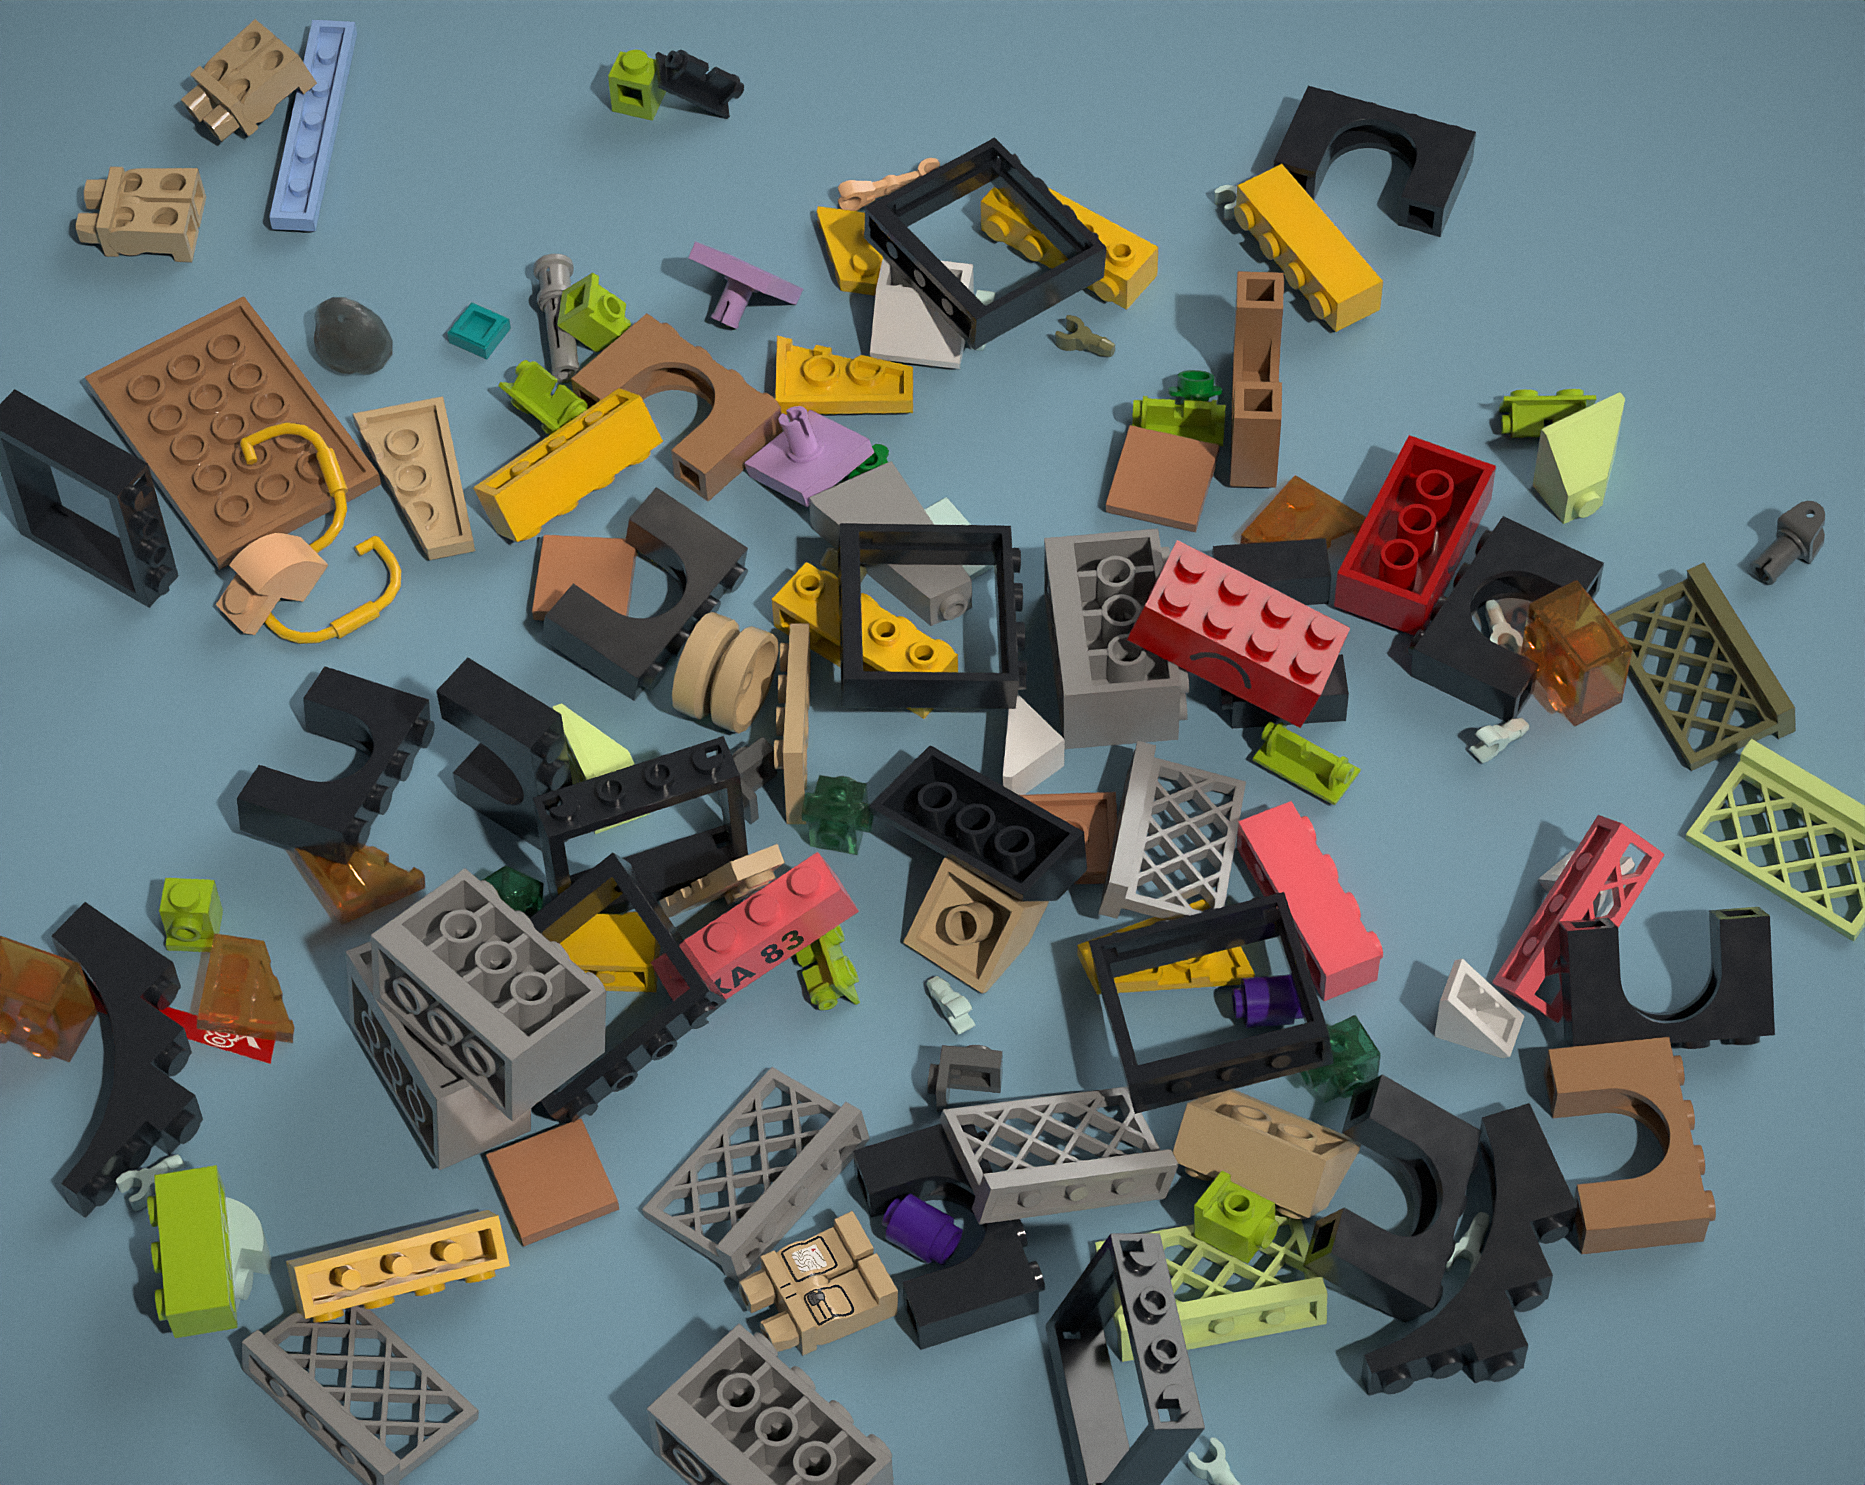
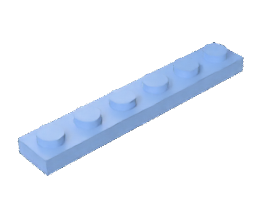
[269,20,357,231]

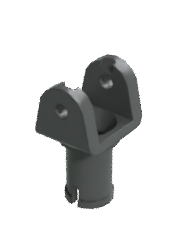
[1750,500,1825,585]

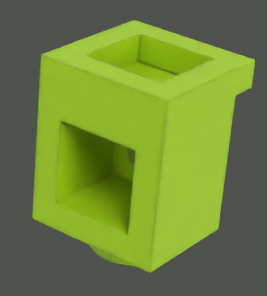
[608,49,666,121]
[557,272,631,353]
[159,878,223,953]
[1194,1171,1279,1264]

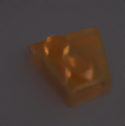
[1240,475,1366,549]
[294,845,425,925]
[197,933,295,1043]

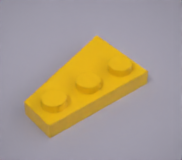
[775,335,913,415]
[1077,899,1255,995]

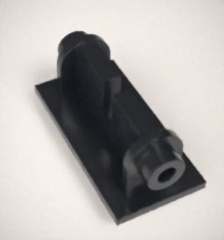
[655,50,744,119]

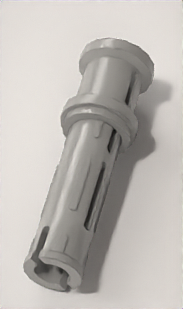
[533,254,581,383]

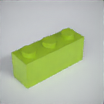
[147,1165,238,1338]

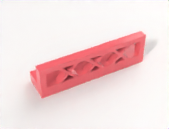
[1492,815,1665,1023]

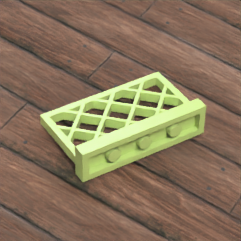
[1685,739,1865,942]
[1095,1209,1327,1362]

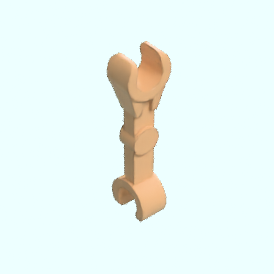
[838,158,940,211]

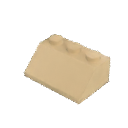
[1173,1089,1361,1219]

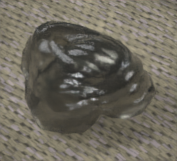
[314,297,393,376]

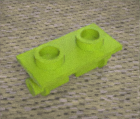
[498,360,588,435]
[1499,389,1597,438]
[1132,396,1226,446]
[1253,722,1361,805]
[796,925,860,1010]

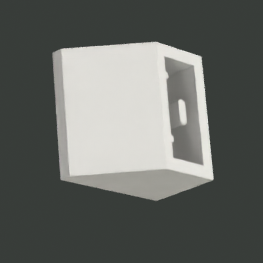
[870,258,974,369]

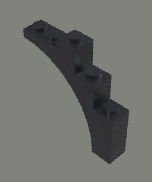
[51,902,203,1218]
[1361,1103,1577,1396]

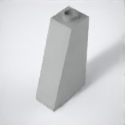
[809,461,972,626]

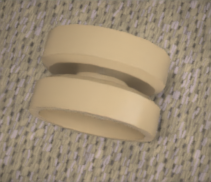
[672,612,779,734]

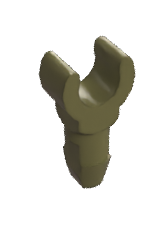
[1055,315,1115,357]

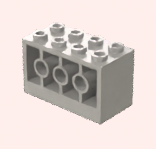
[1044,529,1189,749]
[371,868,606,1122]
[346,941,531,1170]
[647,1324,894,1485]

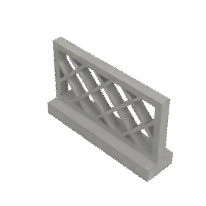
[1098,741,1246,920]
[642,1067,870,1283]
[940,1086,1179,1224]
[242,1304,479,1485]

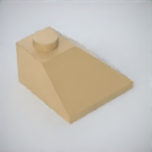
[903,857,1049,994]

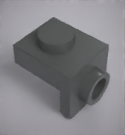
[718,737,777,824]
[927,1045,1003,1113]

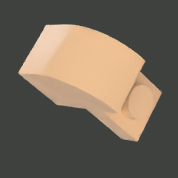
[216,533,328,635]

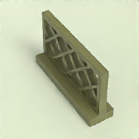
[1602,562,1796,771]

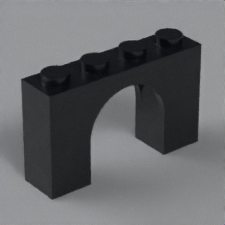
[1273,85,1476,237]
[542,487,748,701]
[1408,516,1604,722]
[1212,538,1349,729]
[436,657,573,851]
[237,666,435,865]
[1559,907,1775,1049]
[1303,1074,1482,1323]
[853,1124,1045,1350]

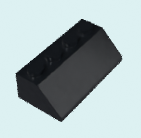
[868,745,1088,901]

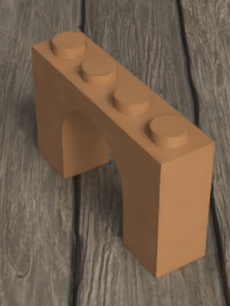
[1230,271,1284,488]
[571,313,783,502]
[1543,1037,1716,1255]

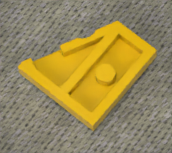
[817,206,883,296]

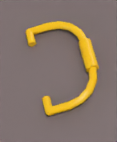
[240,422,348,553]
[265,536,402,644]

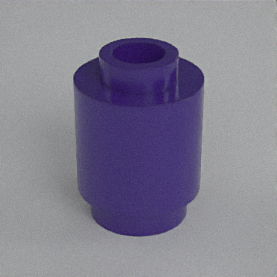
[1232,974,1303,1028]
[882,1194,963,1265]

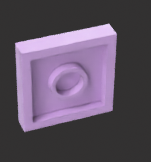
[688,241,803,329]
[744,406,874,507]

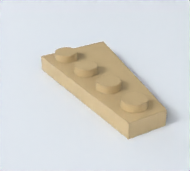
[353,396,475,560]
[774,624,811,824]
[660,844,785,918]

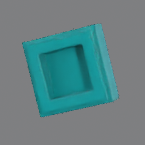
[447,302,511,360]

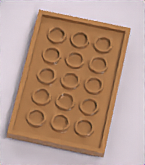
[85,296,381,570]

